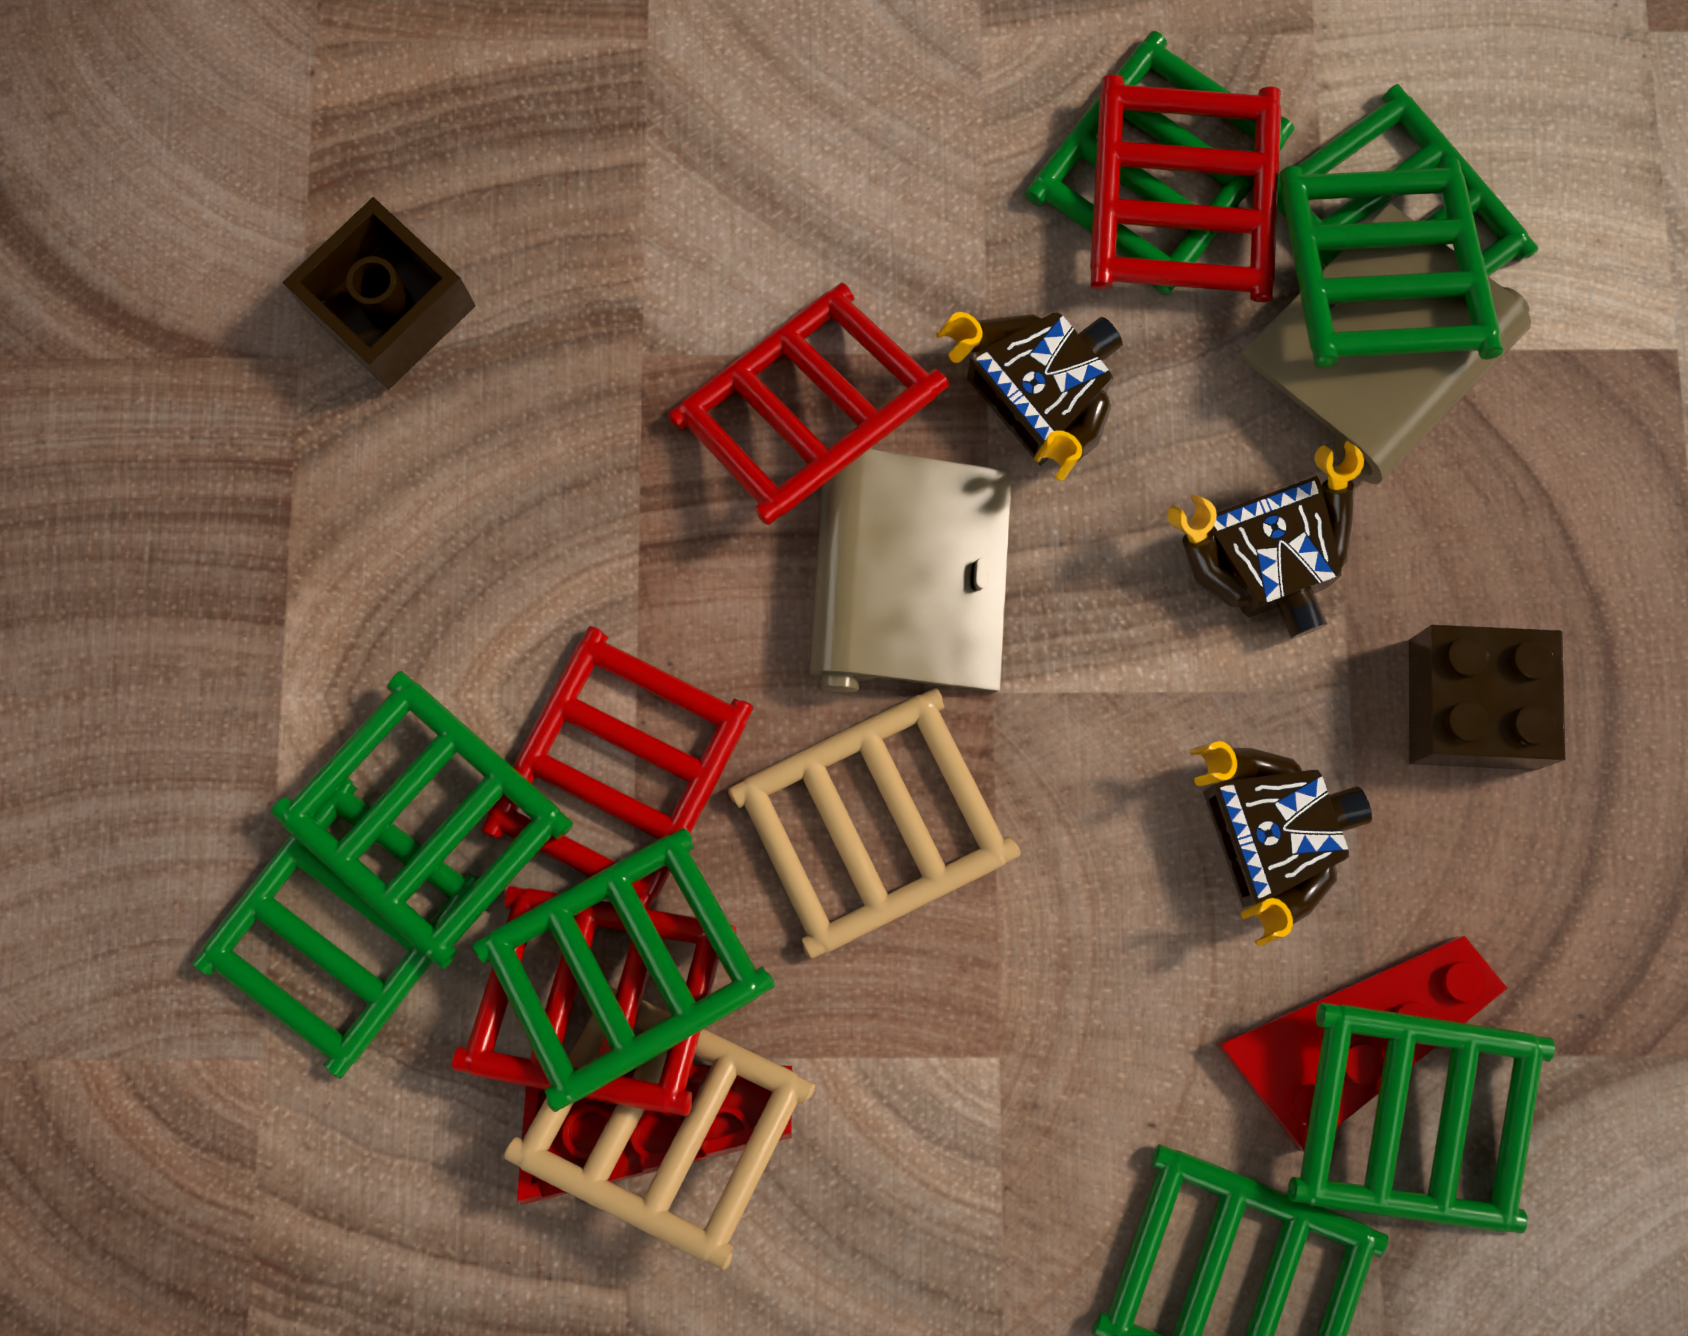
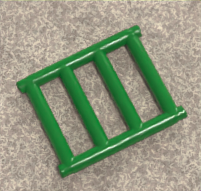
[1024,31,1295,295]
[1277,84,1539,277]
[1279,158,1503,368]
[270,671,573,969]
[192,777,480,1079]
[472,828,775,1112]
[1287,1003,1555,1234]
[1091,1144,1389,1336]

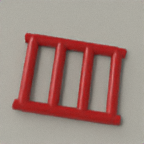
[1090,74,1281,303]
[668,282,949,525]
[480,626,754,909]
[451,886,736,1116]

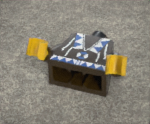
[936,312,1123,481]
[1166,441,1364,639]
[1189,741,1372,947]

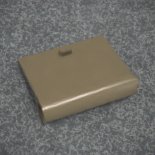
[1240,203,1531,484]
[809,449,1012,693]

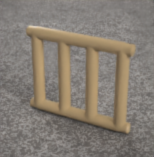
[728,688,1021,960]
[504,985,815,1270]

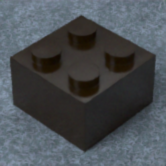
[282,197,476,390]
[1409,625,1565,770]

